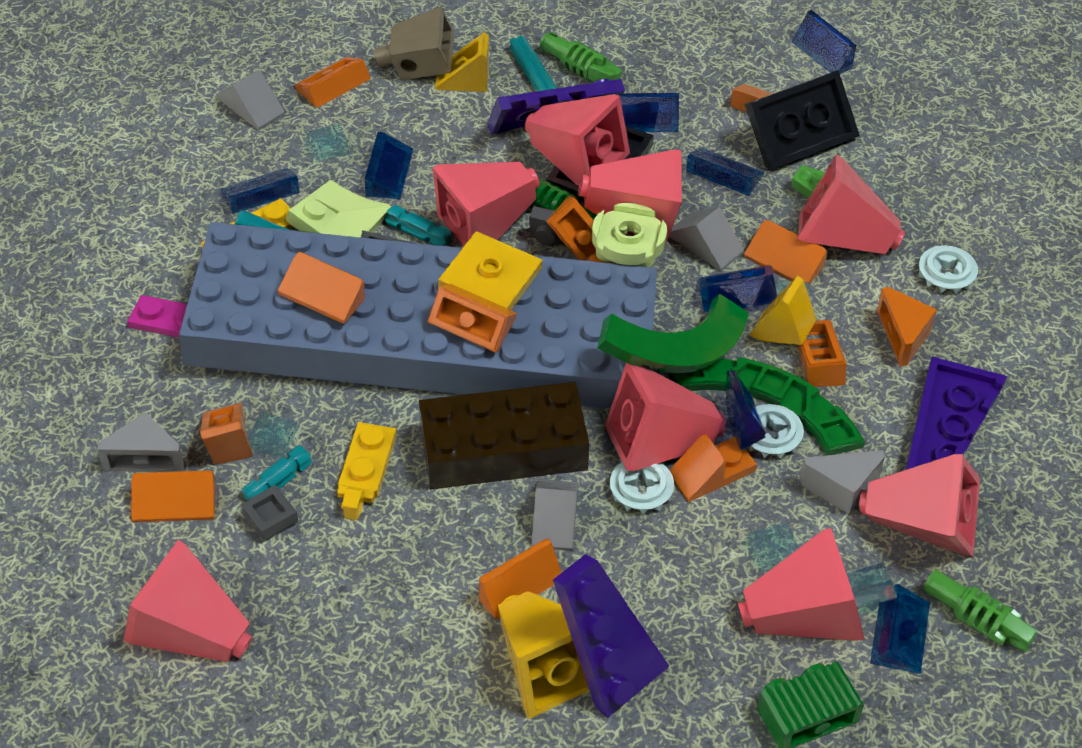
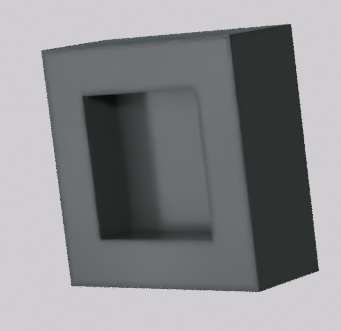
[529,206,565,245]
[240,485,298,541]

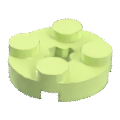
[592,203,667,267]

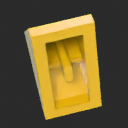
[435,32,489,92]
[749,275,817,345]

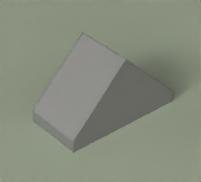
[215,70,285,131]
[669,206,744,271]
[97,412,184,472]
[800,450,885,514]
[531,479,579,551]

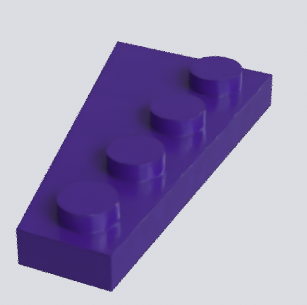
[487,79,625,135]
[905,356,1008,470]
[553,554,669,718]

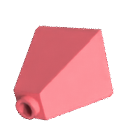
[525,94,630,186]
[578,149,682,249]
[798,155,905,254]
[433,162,540,247]
[605,363,726,471]
[859,454,980,557]
[738,528,865,641]
[123,540,253,662]

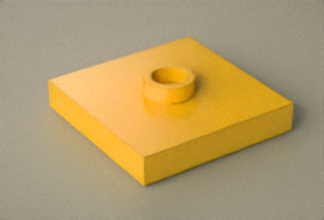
[438,231,543,310]

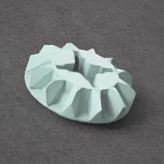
[918,245,978,294]
[741,404,804,459]
[609,462,674,515]

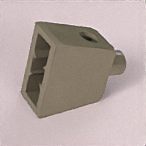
[374,7,454,80]

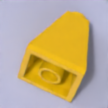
[498,591,589,719]

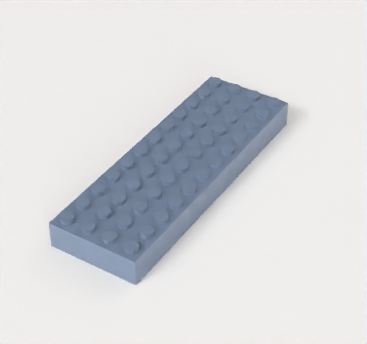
[179,222,657,408]

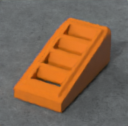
[797,320,846,387]

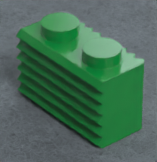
[757,661,864,748]

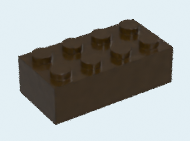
[419,382,590,490]

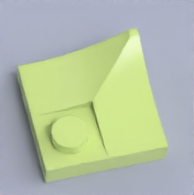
[285,180,392,237]

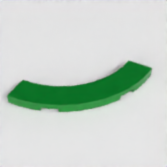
[597,294,749,373]
[667,357,865,455]

